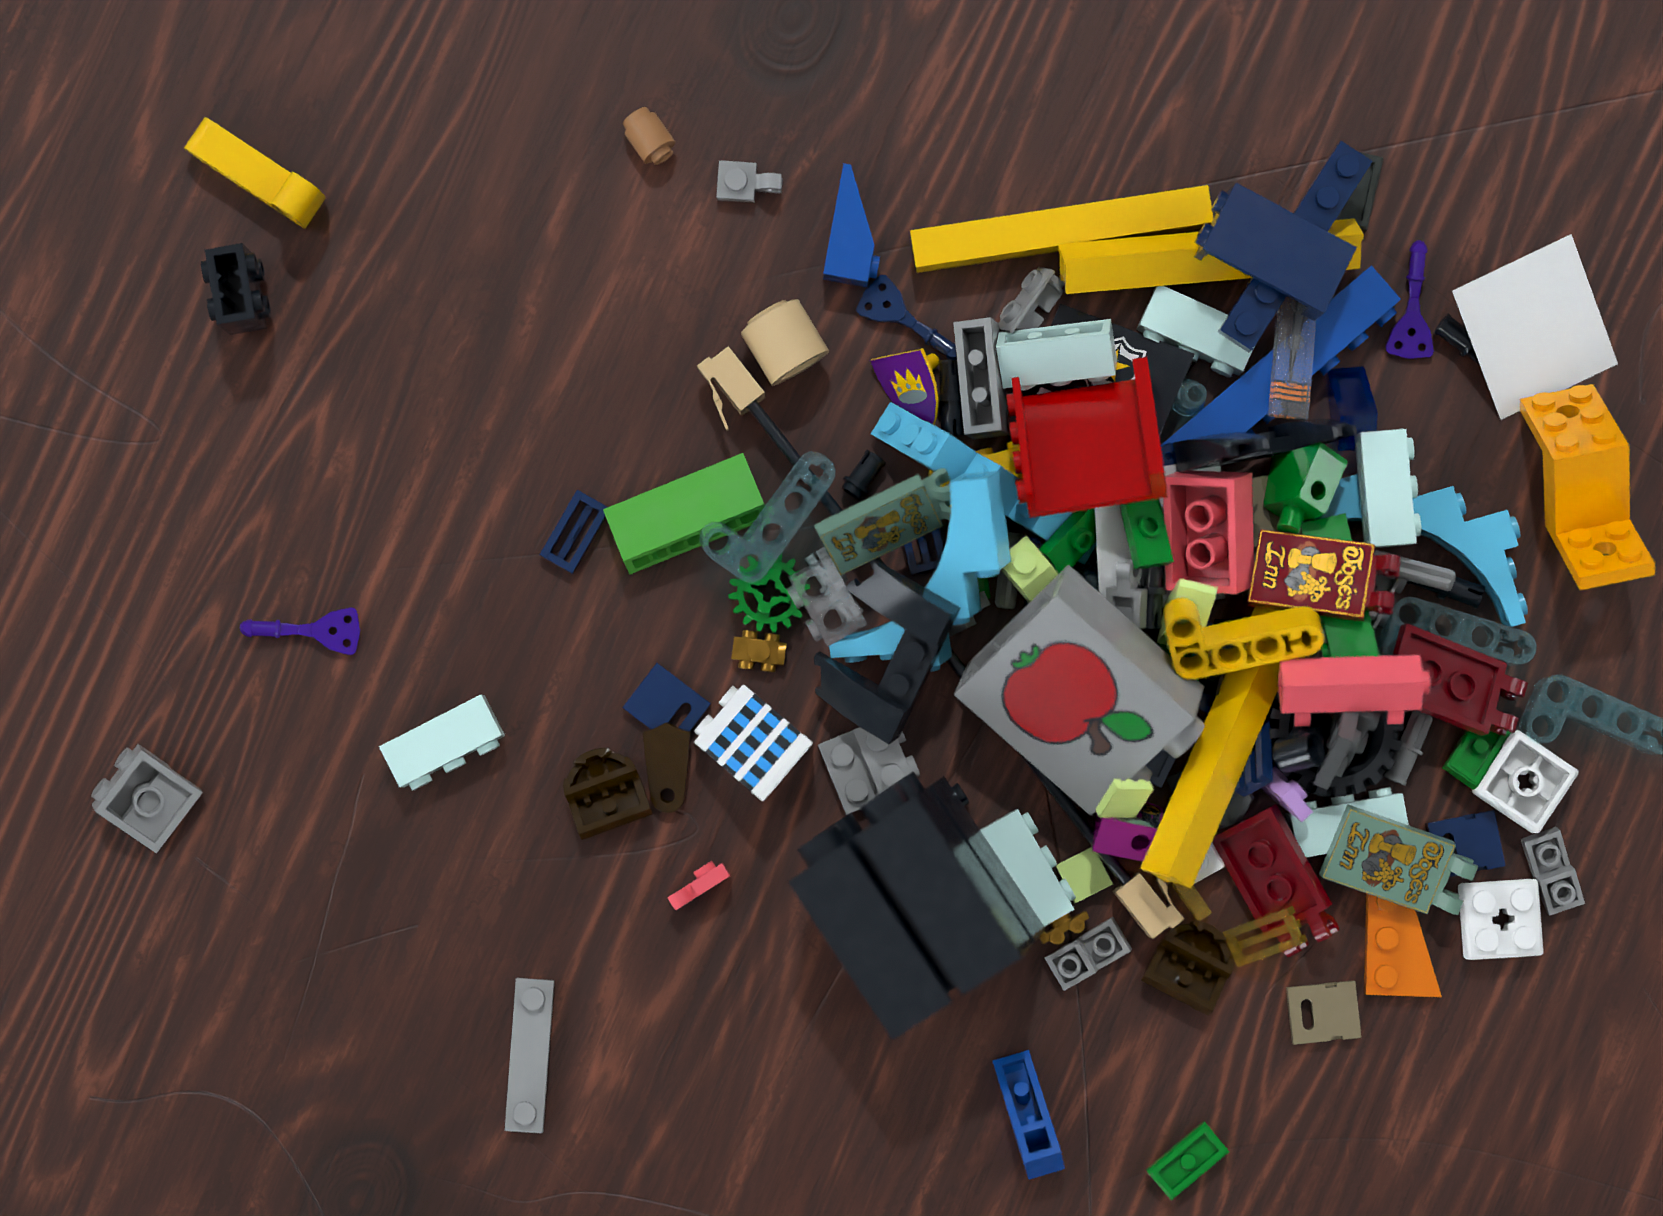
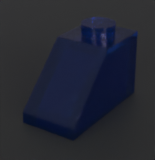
[1327,366,1378,451]

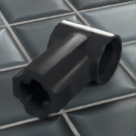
[1273,712,1332,773]

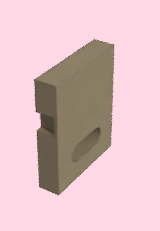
[1286,980,1362,1045]

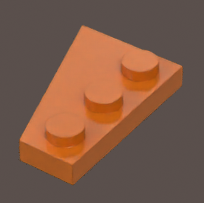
[1364,893,1442,997]

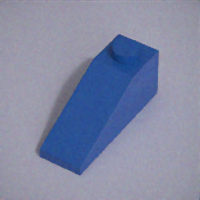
[823,163,880,287]
[993,1050,1065,1180]

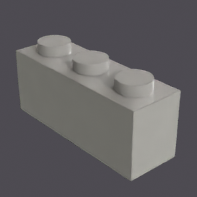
[953,317,1010,440]

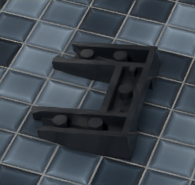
[1173,419,1357,472]
[814,562,961,745]

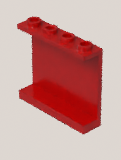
[1006,357,1168,518]

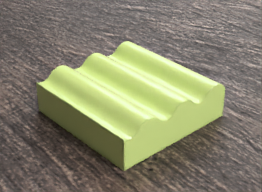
[1095,778,1154,818]
[1056,847,1113,903]

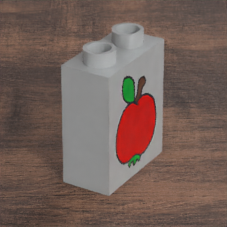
[954,565,1205,815]

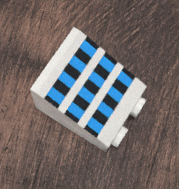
[694,684,813,801]

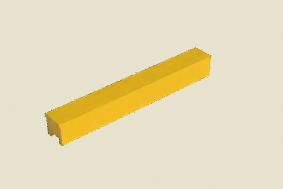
[910,185,1214,273]
[1058,218,1364,294]
[1140,607,1288,889]

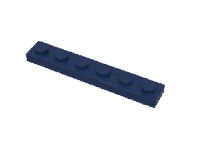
[1217,141,1373,353]

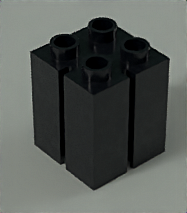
[788,771,1046,1040]

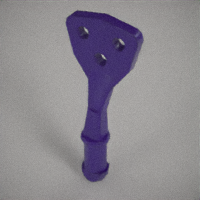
[1385,240,1434,359]
[239,607,360,655]

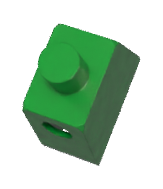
[1263,442,1348,534]

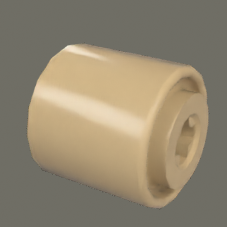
[741,299,829,386]

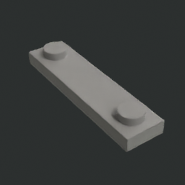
[504,977,555,1133]

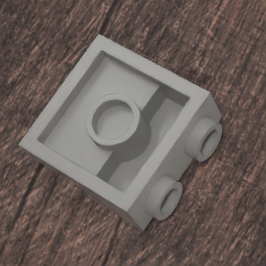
[818,727,921,815]
[91,744,203,853]

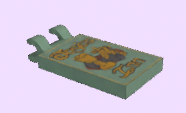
[814,468,951,576]
[1319,804,1478,915]

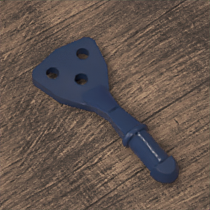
[856,275,957,361]

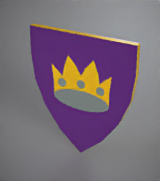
[870,348,939,425]

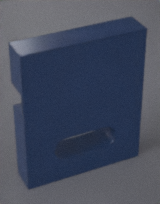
[622,663,711,731]
[1425,810,1506,877]

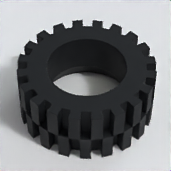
[1267,691,1403,797]

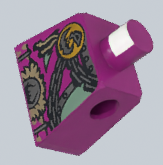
[1092,802,1163,861]

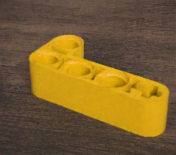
[184,117,326,229]
[1164,598,1324,680]

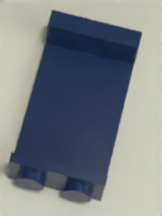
[1194,183,1357,321]

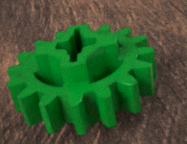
[728,551,810,633]

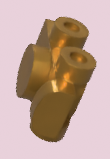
[731,630,787,672]
[1039,911,1090,945]

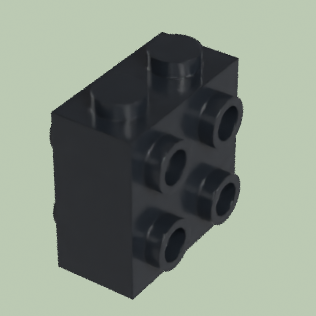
[201,243,271,335]

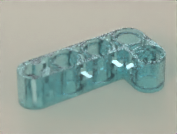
[699,451,835,583]
[1377,597,1537,666]
[1519,674,1663,755]

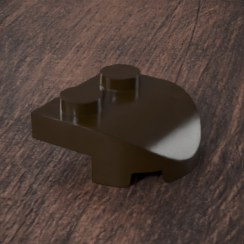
[563,748,653,840]
[1141,921,1234,1016]

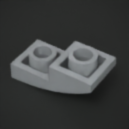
[1521,827,1585,916]
[1045,917,1132,991]

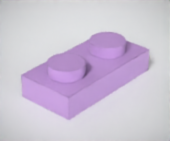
[1255,764,1313,822]

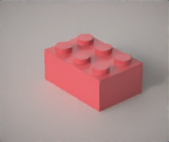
[1163,471,1254,594]

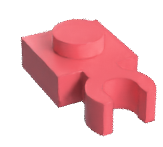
[668,861,731,911]

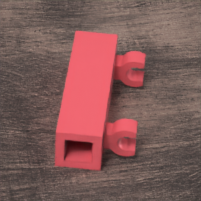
[1277,655,1430,727]

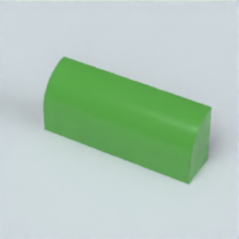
[603,453,769,574]

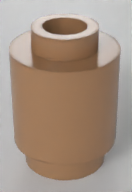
[623,107,675,165]

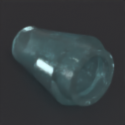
[1172,379,1207,416]

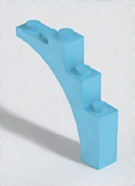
[871,402,1097,565]
[829,471,1011,672]
[1315,474,1528,629]

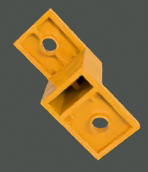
[1520,384,1655,590]

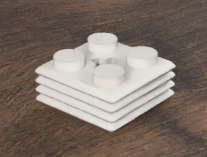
[1472,730,1579,833]
[1458,879,1543,960]

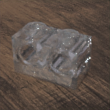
[787,555,867,647]

